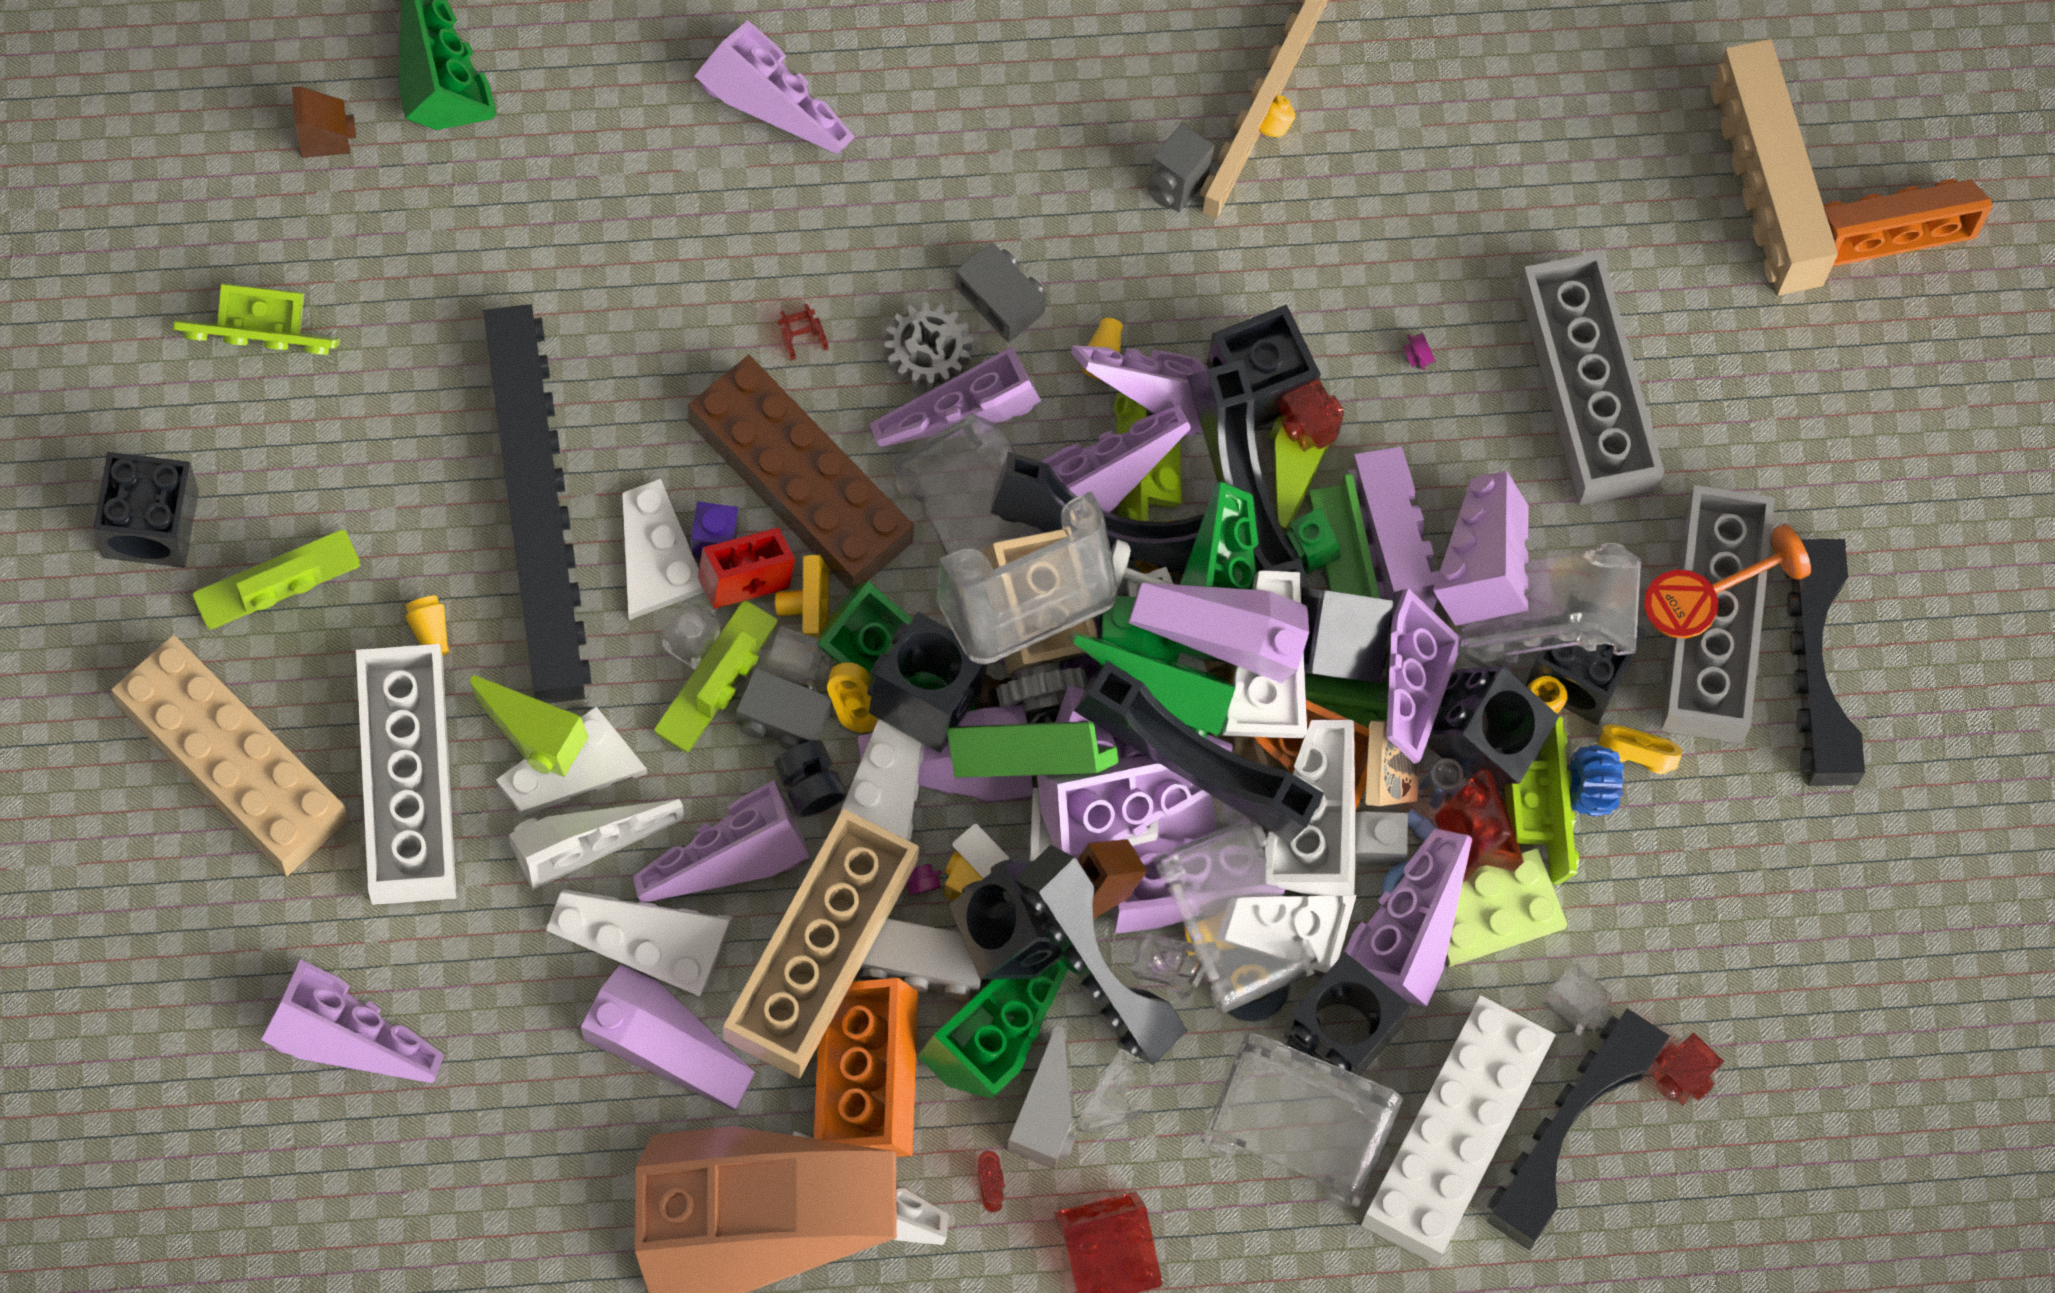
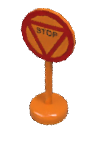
[1644,523,1811,639]

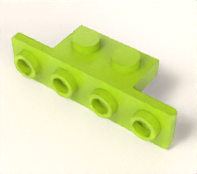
[172,283,340,355]
[1114,392,1182,521]
[193,529,360,630]
[655,600,777,753]
[1504,716,1579,885]

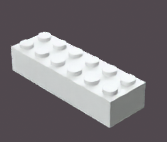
[356,644,457,905]
[1361,995,1556,1266]

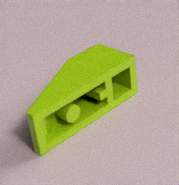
[1269,406,1336,535]
[469,675,589,777]

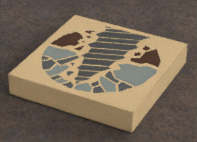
[1365,719,1419,806]

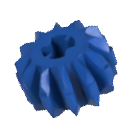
[1567,745,1625,817]

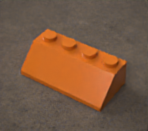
[1823,179,1993,266]
[814,978,919,1157]

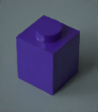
[691,501,738,558]

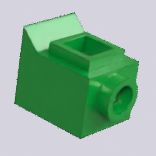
[1287,508,1341,575]

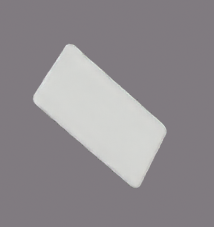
[952,824,1009,879]

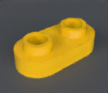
[827,663,878,733]
[1598,724,1682,774]

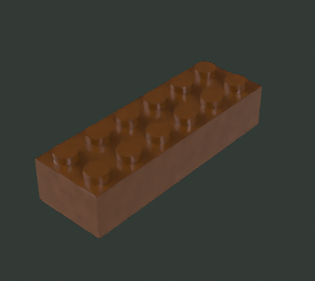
[688,354,914,591]

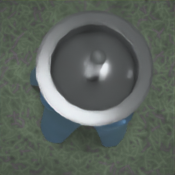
[1419,758,1464,809]

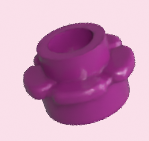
[1402,332,1436,370]
[906,864,942,895]

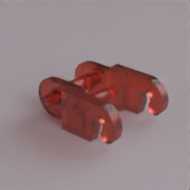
[777,303,829,361]
[977,1151,1005,1213]

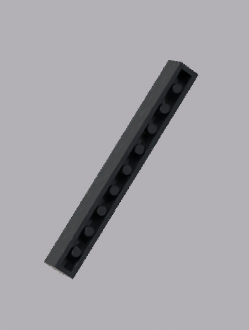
[483,304,592,704]

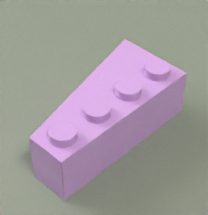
[1346,446,1439,616]
[1433,471,1529,626]

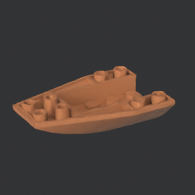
[635,1126,897,1293]

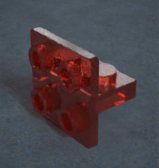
[1435,769,1524,882]

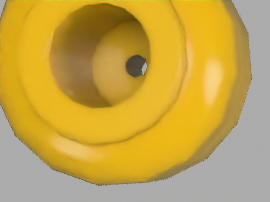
[1259,95,1295,137]

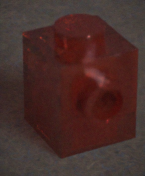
[1279,378,1344,451]
[1653,1032,1724,1106]

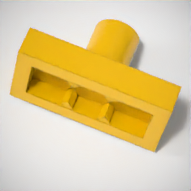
[775,555,830,647]

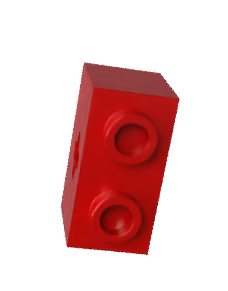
[698,527,795,609]

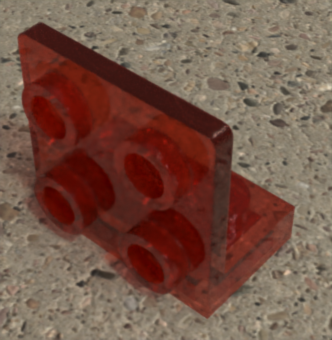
[1054,1191,1162,1293]

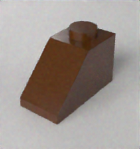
[292,86,356,158]
[1077,839,1147,919]

